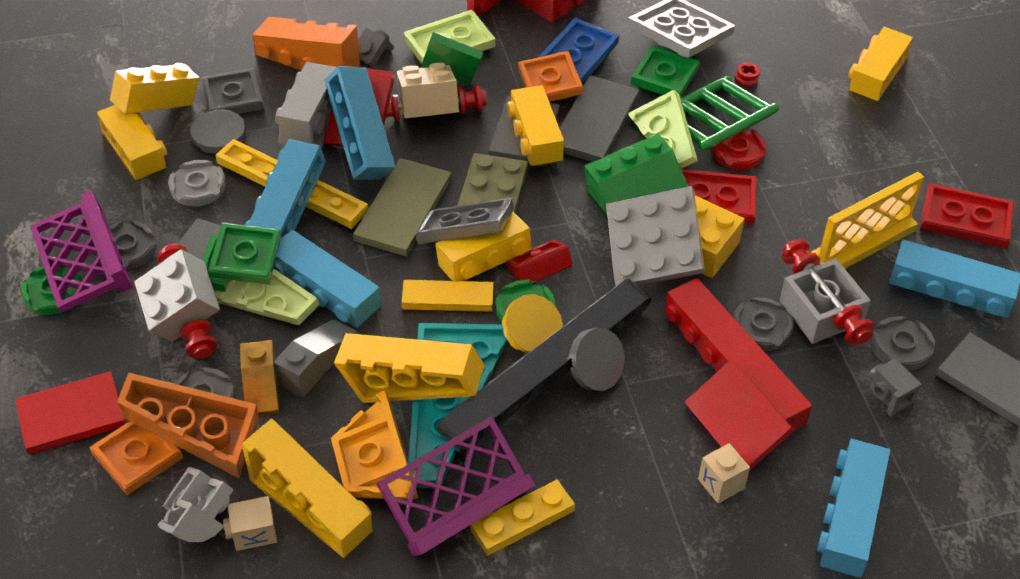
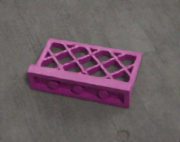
[30,190,133,313]
[376,416,536,556]

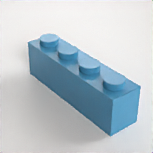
[324,66,395,180]
[245,139,326,238]
[274,230,381,328]
[889,239,1020,318]
[817,438,890,578]

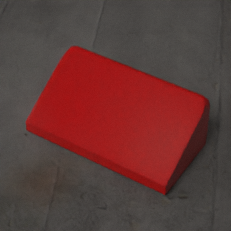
[505,239,573,282]

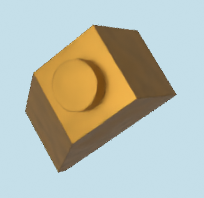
[240,340,279,416]

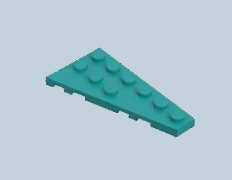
[408,323,507,488]

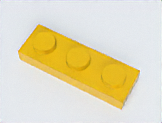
[470,479,575,556]

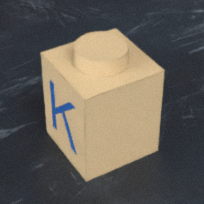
[698,443,750,504]
[223,496,277,551]

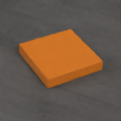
[518,51,584,102]
[89,421,183,495]

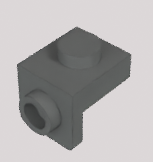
[358,27,395,67]

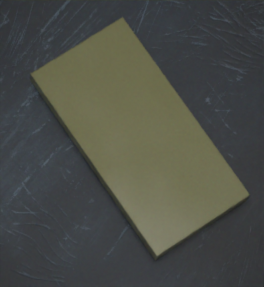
[353,158,452,257]

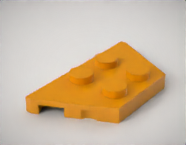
[331,390,418,499]

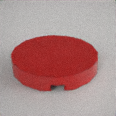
[710,129,766,171]

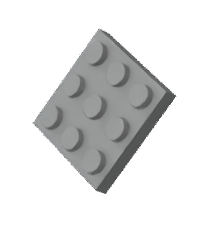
[627,0,735,58]
[606,186,705,286]

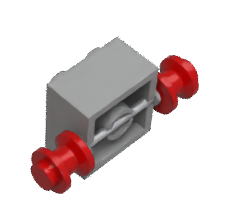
[779,239,875,345]
[134,244,220,359]

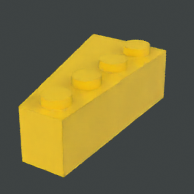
[334,333,485,403]
[241,418,373,558]

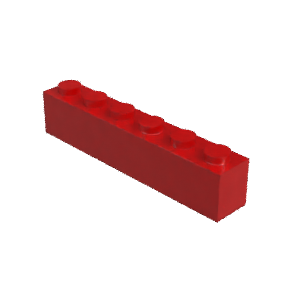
[665,278,812,430]

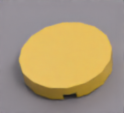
[502,294,563,354]

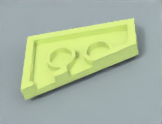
[627,90,698,169]
[215,269,320,325]

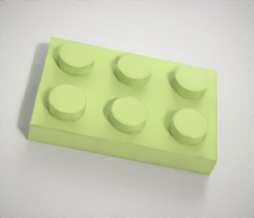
[403,10,495,64]

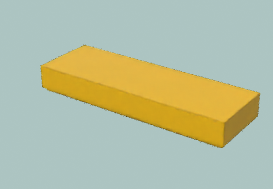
[402,280,493,312]

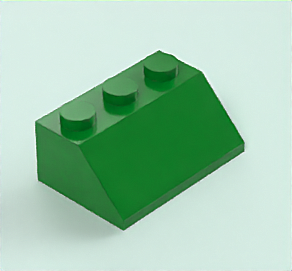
[584,133,688,215]

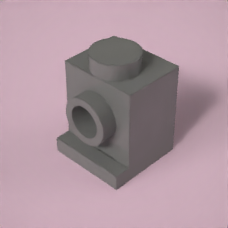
[868,359,921,417]

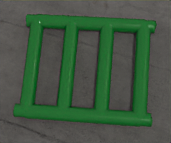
[680,75,779,151]

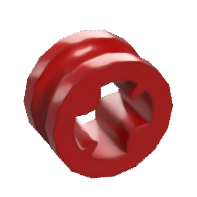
[735,62,760,87]

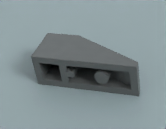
[273,319,359,398]

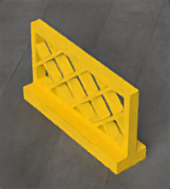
[811,172,924,269]

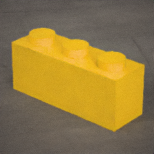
[848,27,913,101]
[110,63,199,114]
[507,85,564,166]
[96,105,167,180]
[435,211,532,281]

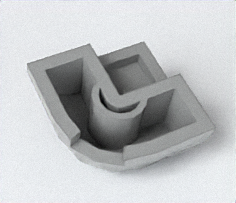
[157,467,234,542]

